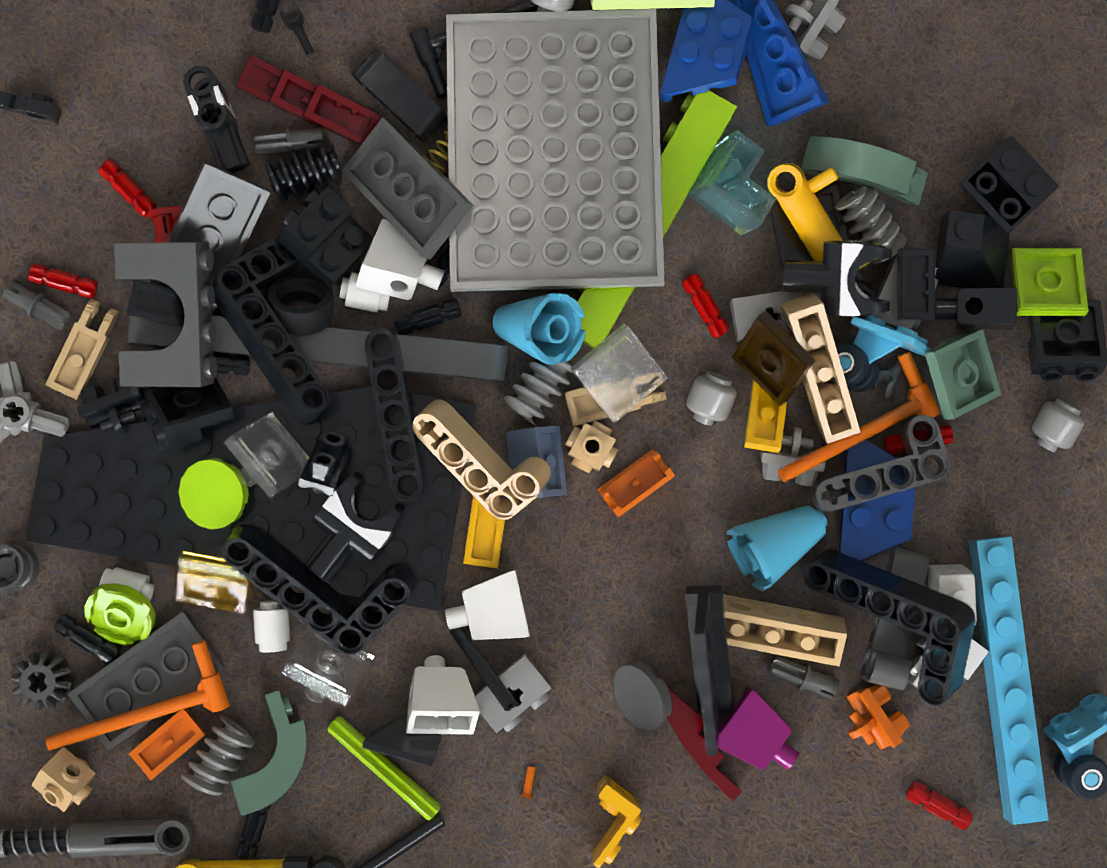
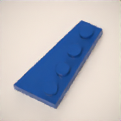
[730,0,830,127]

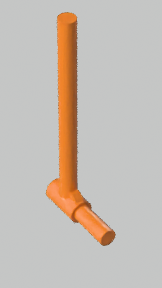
[778,351,940,482]
[45,640,230,751]

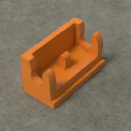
[597,449,675,518]

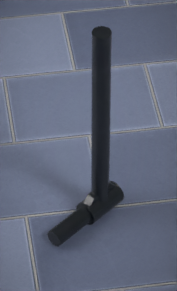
[409,0,538,98]

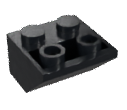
[959,135,1060,235]

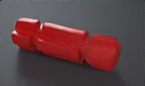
[98,159,157,218]
[28,264,98,299]
[682,273,730,339]
[884,425,954,455]
[906,781,973,830]

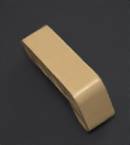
[412,399,551,520]

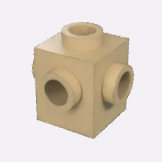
[565,421,618,474]
[31,747,96,812]

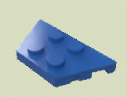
[660,0,753,102]
[839,440,915,560]

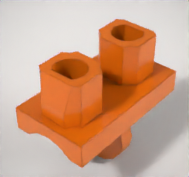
[846,684,910,749]

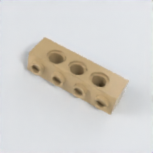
[780,293,861,444]
[723,594,847,666]

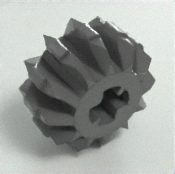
[11,650,73,711]

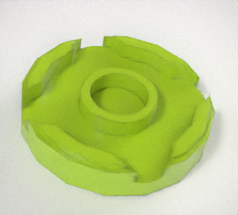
[179,458,249,529]
[84,583,155,645]

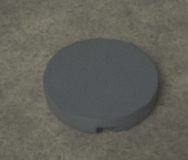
[613,660,672,731]

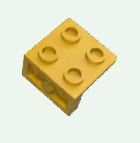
[592,775,643,868]

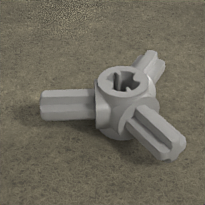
[0,361,70,443]

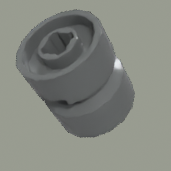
[0,545,39,590]

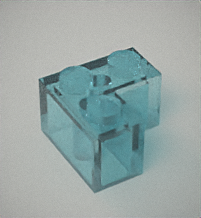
[687,130,776,236]

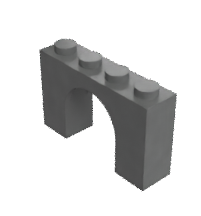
[114,242,218,387]

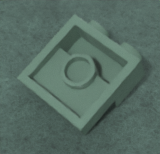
[925,329,1002,420]

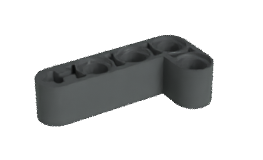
[811,415,950,512]
[861,546,929,691]

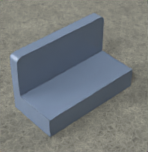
[506,426,567,498]

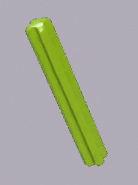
[327,716,441,820]

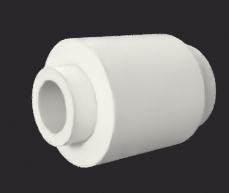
[339,272,390,313]
[99,567,154,601]
[253,600,290,652]

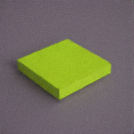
[1010,248,1089,316]

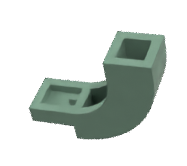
[801,136,928,206]
[230,690,306,816]

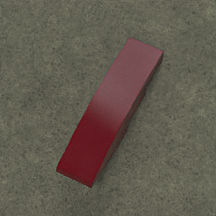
[235,55,381,145]
[654,674,742,802]

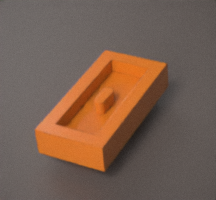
[128,708,208,781]

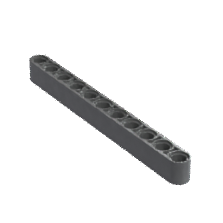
[127,316,509,382]

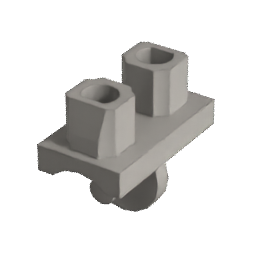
[785,0,846,60]
[759,426,826,487]

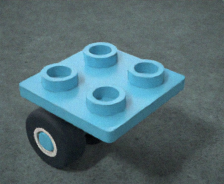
[830,315,931,392]
[1043,693,1107,800]

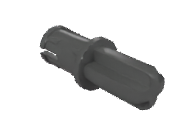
[253,126,323,155]
[2,279,71,330]
[768,656,839,700]

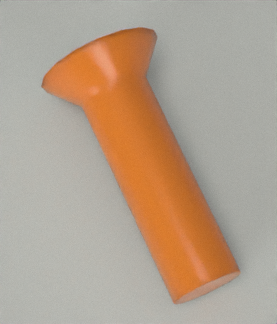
[519,766,536,799]

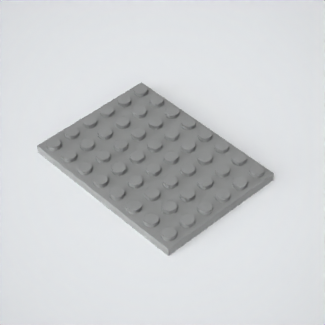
[446,8,664,292]

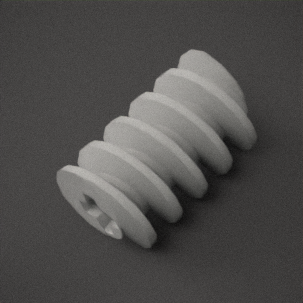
[834,186,907,264]
[504,361,579,427]
[181,715,255,796]

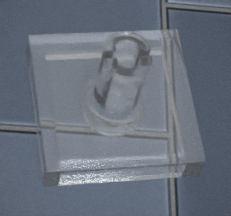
[570,323,668,423]
[224,412,309,498]
[282,628,374,707]

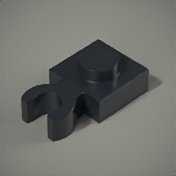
[0,91,61,124]

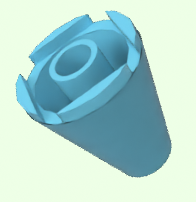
[493,293,585,364]
[727,505,828,591]

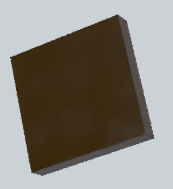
[732,311,816,406]

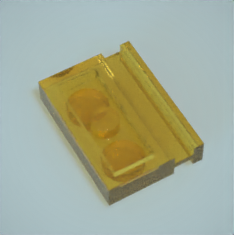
[175,551,250,614]

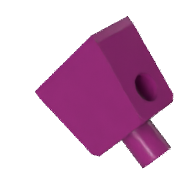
[718,687,800,770]

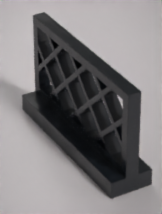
[685,585,734,756]

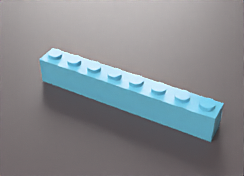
[968,536,1049,825]

